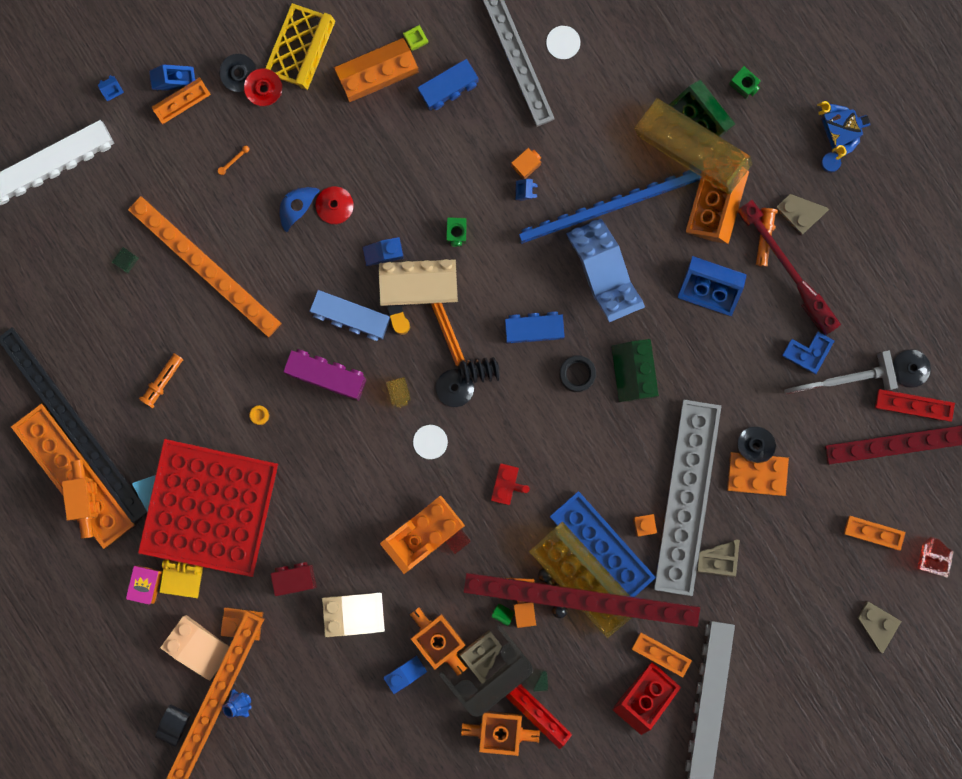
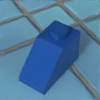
[149,65,195,90]
[363,237,404,266]
[384,655,427,694]

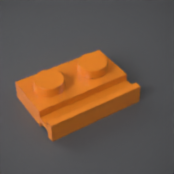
[221,607,263,640]

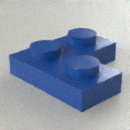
[782,332,834,375]

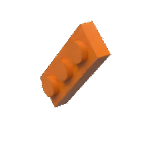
[152,77,211,124]
[844,516,906,551]
[631,632,692,677]

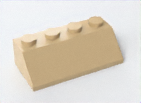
[379,259,458,306]

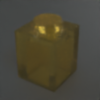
[386,377,411,408]

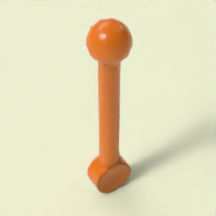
[218,146,249,175]

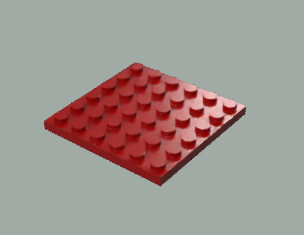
[138,439,278,577]

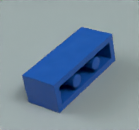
[418,59,478,111]
[505,312,565,344]

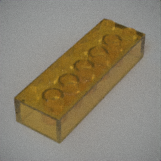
[635,98,752,195]
[529,521,632,638]

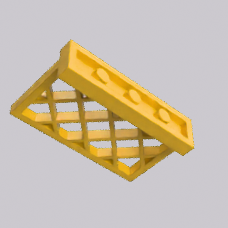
[265,3,335,90]

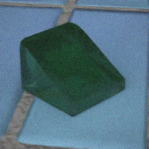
[112,247,139,273]
[533,670,548,692]

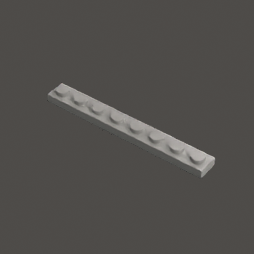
[483,0,555,127]

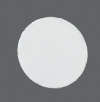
[546,26,580,59]
[413,425,448,459]

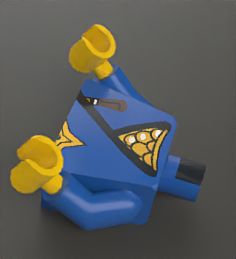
[817,101,870,160]

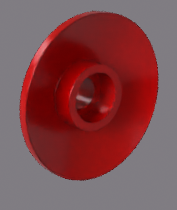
[244,68,282,106]
[316,186,354,224]

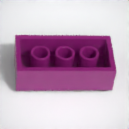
[284,349,367,401]

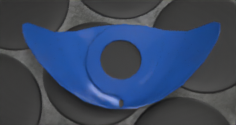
[279,187,320,232]

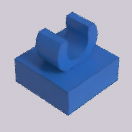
[98,75,124,101]
[515,179,538,201]

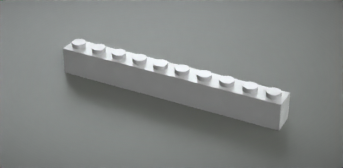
[685,621,735,779]

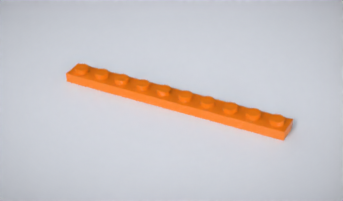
[128,196,282,337]
[166,610,265,779]

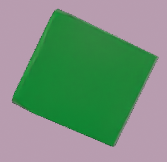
[492,604,515,626]

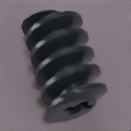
[458,357,500,384]

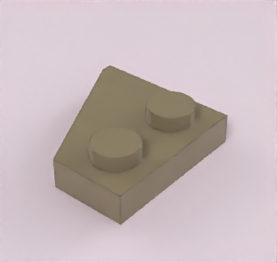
[776,194,829,235]

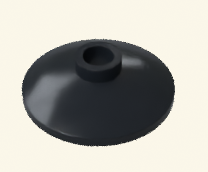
[219,54,257,92]
[893,349,931,388]
[436,369,474,407]
[738,427,776,463]

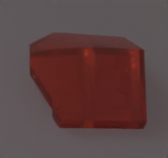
[917,537,953,577]

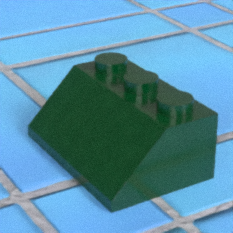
[666,80,735,152]
[611,339,659,402]

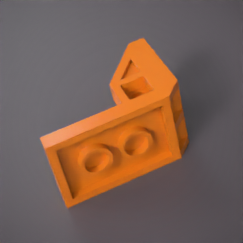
[380,496,465,574]

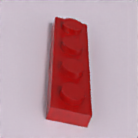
[875,389,955,422]
[504,680,572,749]

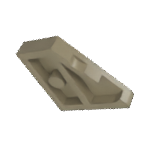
[697,540,740,578]
[857,601,902,653]
[459,630,502,684]

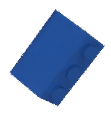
[678,256,747,316]

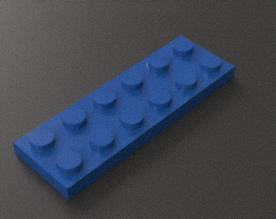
[550,491,656,597]

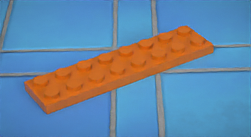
[11,403,135,549]

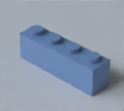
[310,290,391,341]

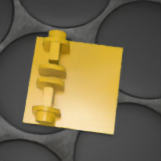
[160,559,203,598]

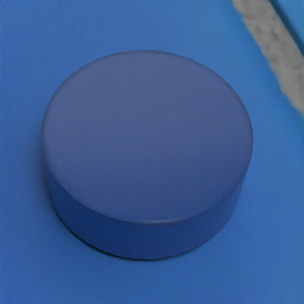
[821,153,841,172]

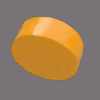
[249,405,269,425]

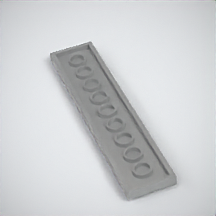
[654,400,721,596]

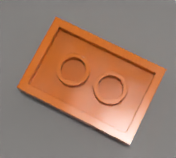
[727,452,789,496]

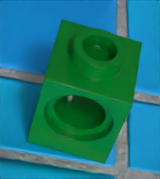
[729,66,761,99]
[447,218,467,247]

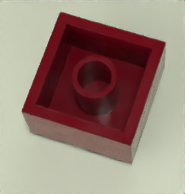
[271,562,317,596]

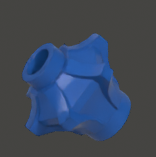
[222,689,252,719]

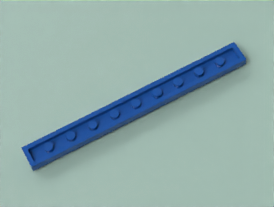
[519,169,701,244]

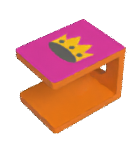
[126,565,163,604]

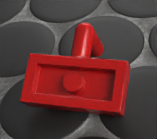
[491,463,530,505]

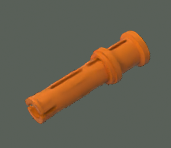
[756,208,778,267]
[139,353,183,408]

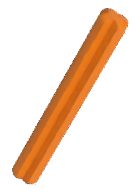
[431,303,465,366]

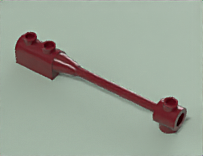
[737,199,841,336]

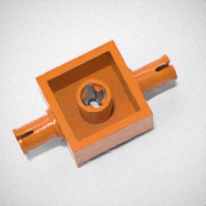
[62,460,100,539]
[410,607,467,676]
[461,711,540,756]

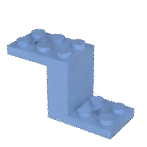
[566,219,645,322]

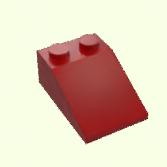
[612,662,681,735]

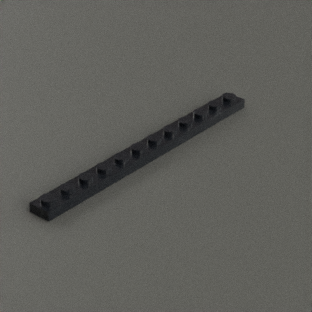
[0,327,147,523]

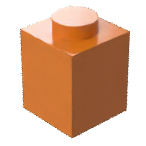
[511,148,541,179]
[633,514,657,537]
[514,601,536,628]

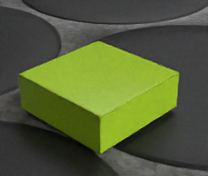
[403,25,428,51]

